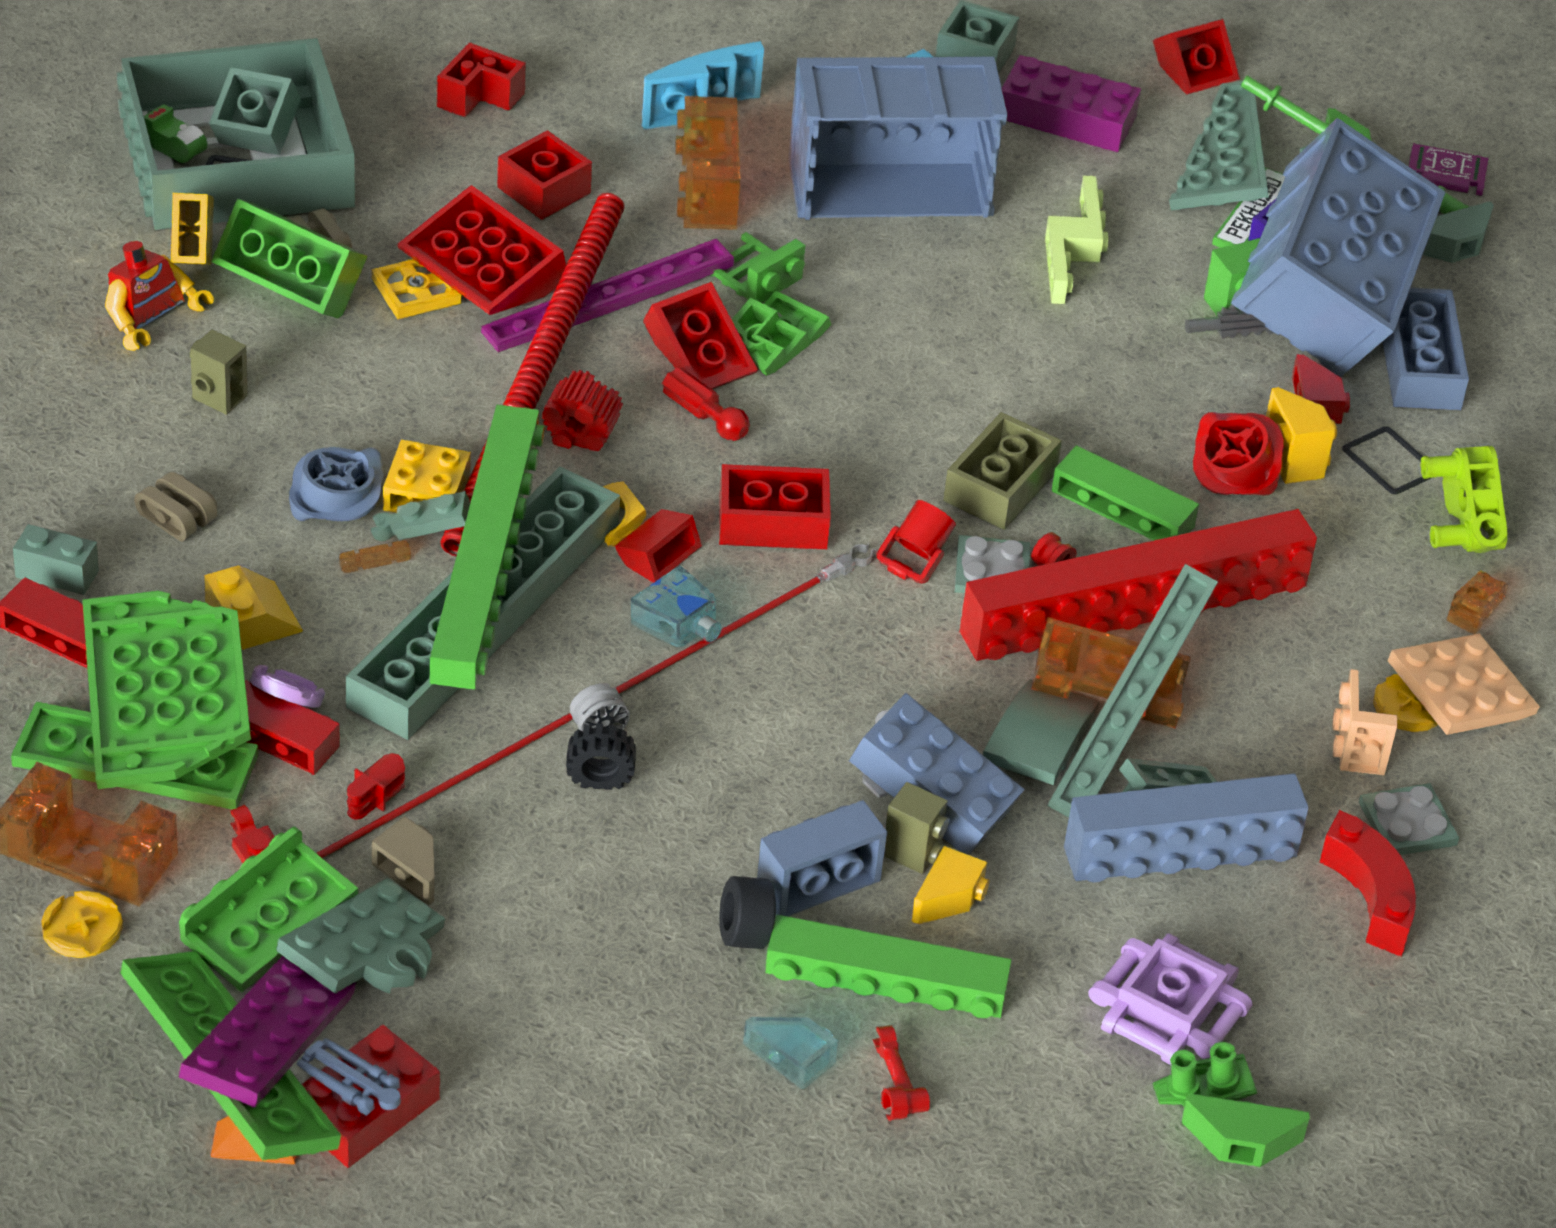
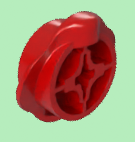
[1193,412,1284,496]

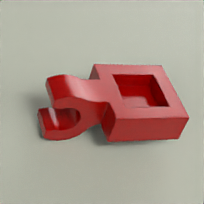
[231,805,275,863]

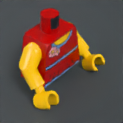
[105,241,214,351]

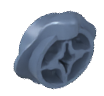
[289,447,384,521]

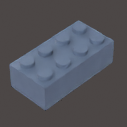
[1383,288,1469,410]
[849,693,1025,855]

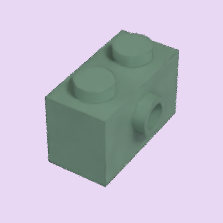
[13,524,99,595]

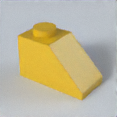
[911,846,990,924]

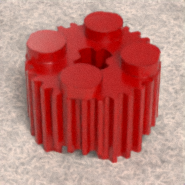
[542,370,623,451]

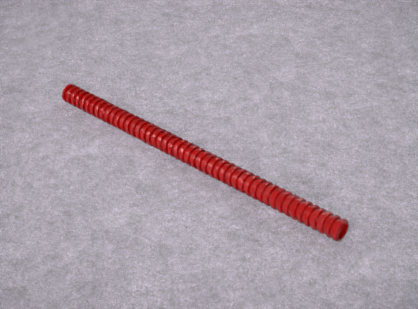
[440,193,625,556]

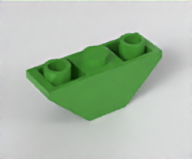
[1182,1093,1310,1167]

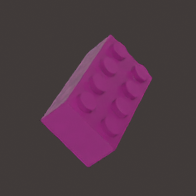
[1001,55,1141,152]

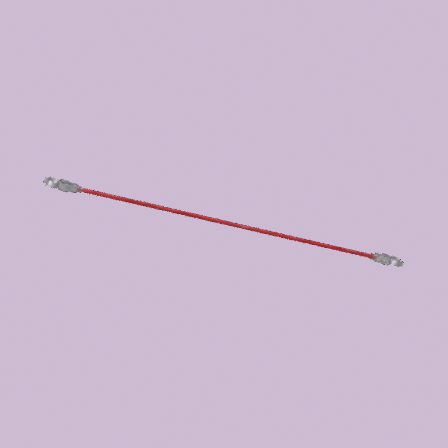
[316,543,876,858]

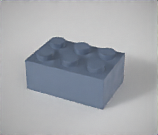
[757,800,887,917]

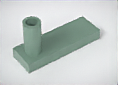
[1119,758,1217,792]

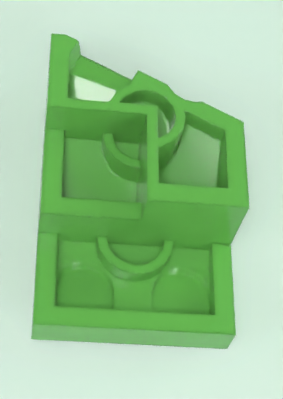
[731,290,831,376]

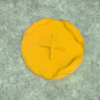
[1373,674,1438,732]
[41,891,123,958]

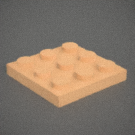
[1388,633,1540,735]

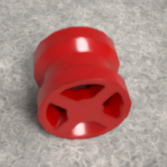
[1031,532,1077,566]

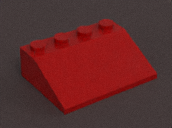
[397,185,566,315]

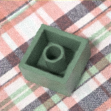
[935,0,1019,74]
[209,67,301,155]

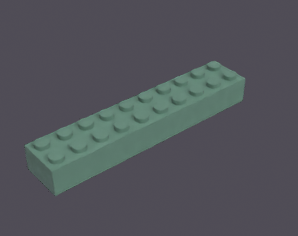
[346,466,620,740]

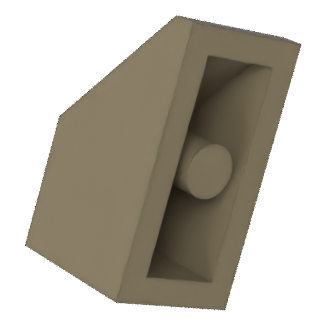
[372,816,435,906]

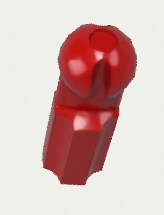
[662,367,750,441]

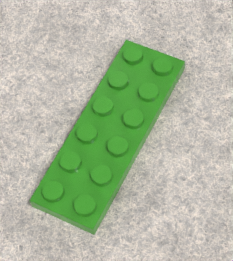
[11,701,259,809]

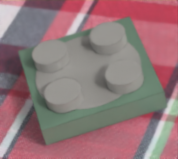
[954,535,1030,593]
[1359,783,1459,855]

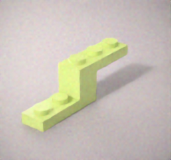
[1045,176,1108,304]

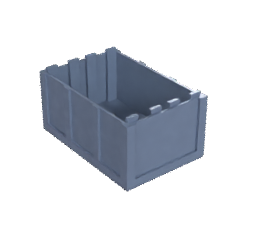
[788,57,1007,220]
[1231,118,1445,377]

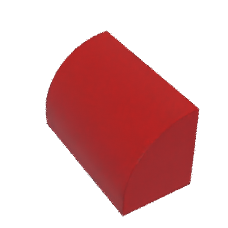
[615,509,702,583]

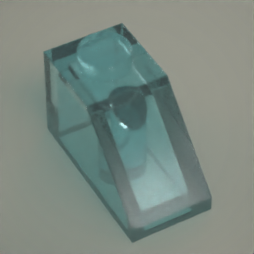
[743,1017,838,1090]

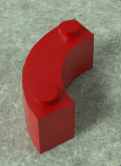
[1319,810,1416,957]

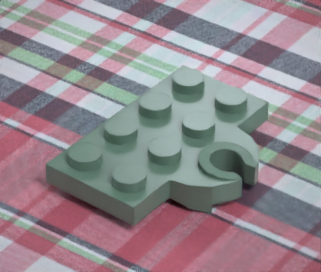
[276,878,445,994]

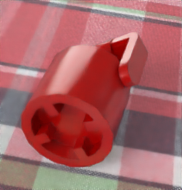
[877,500,956,583]

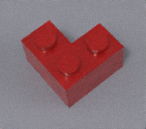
[437,42,526,117]

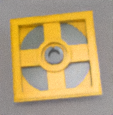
[372,259,461,320]

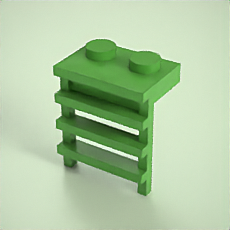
[711,232,806,303]

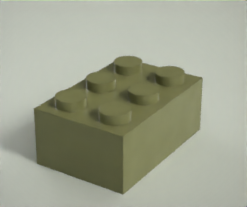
[943,412,1062,530]

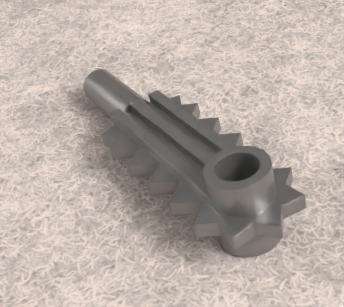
[1185,304,1273,339]

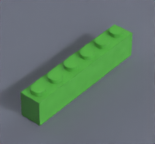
[765,914,1012,1018]

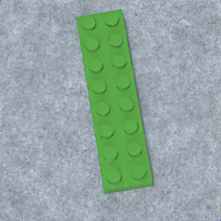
[120,951,341,1161]

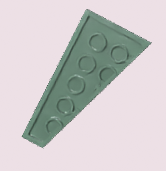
[1169,81,1268,210]

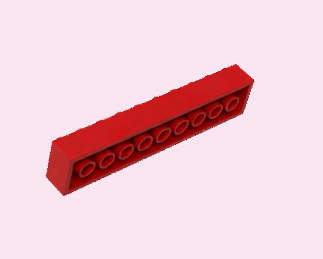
[960,509,1317,661]

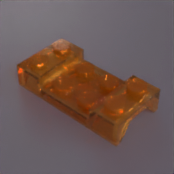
[1032,618,1191,728]

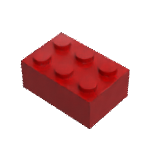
[719,464,831,550]
[301,1024,440,1168]

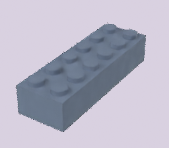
[1064,774,1309,883]

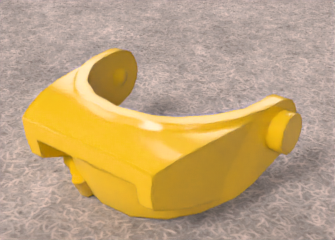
[603,481,647,547]

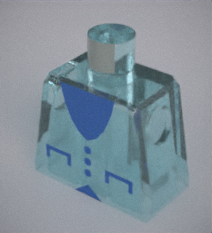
[631,565,722,647]

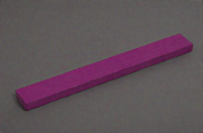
[481,238,734,352]

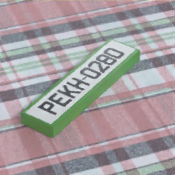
[1212,167,1285,248]

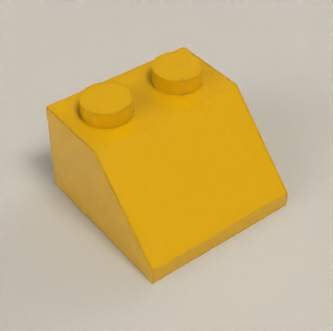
[1266,387,1337,484]
[204,565,303,650]

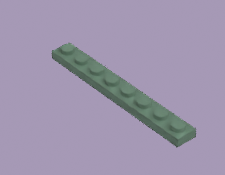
[1047,564,1218,817]

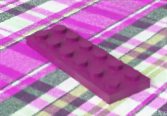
[179,955,356,1107]

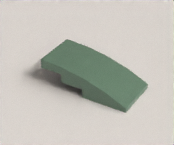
[983,679,1100,785]

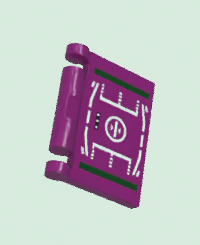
[1408,143,1489,196]

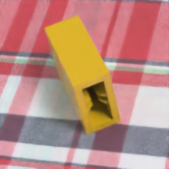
[171,193,214,265]

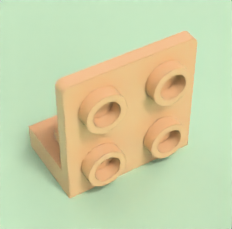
[1333,669,1397,775]

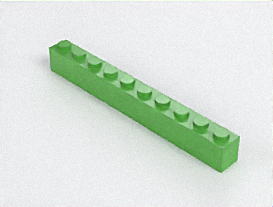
[430,404,545,690]

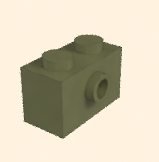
[190,329,248,415]
[884,782,949,874]

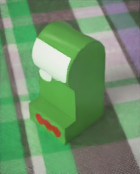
[143,104,208,163]

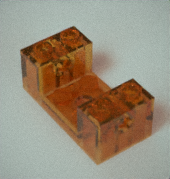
[675,96,741,230]
[0,762,178,906]

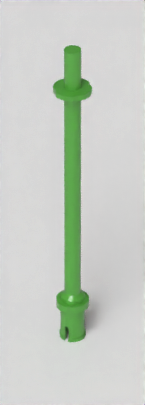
[1241,75,1469,214]

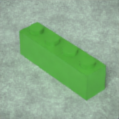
[1051,445,1199,540]

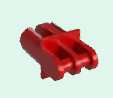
[347,753,405,820]

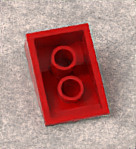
[643,281,758,389]

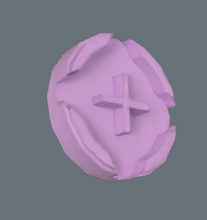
[250,665,325,708]

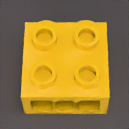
[383,439,471,513]

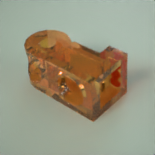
[1446,570,1508,634]

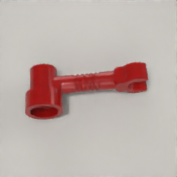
[873,1025,930,1121]

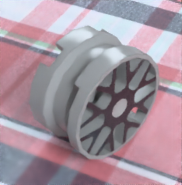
[570,683,630,731]

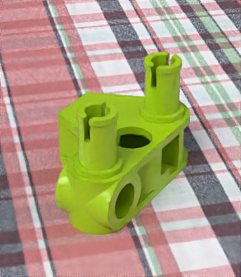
[1420,446,1508,553]

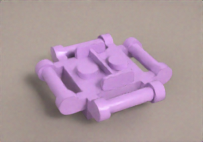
[1089,933,1252,1065]

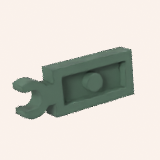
[371,491,470,541]

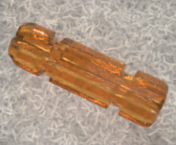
[339,540,411,573]

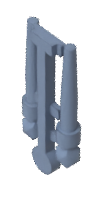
[297,1038,401,1115]

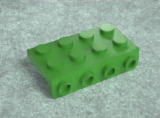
[179,826,358,993]

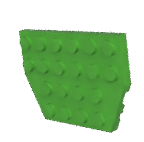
[83,591,251,789]

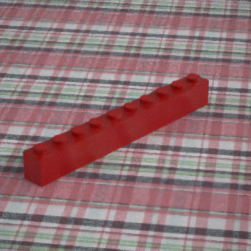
[0,577,340,775]

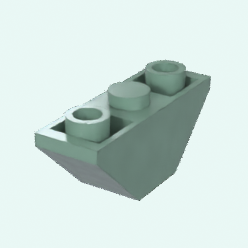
[1423,201,1494,263]

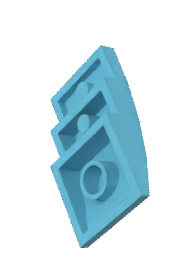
[642,41,764,129]

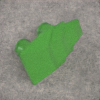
[1153,1042,1257,1108]

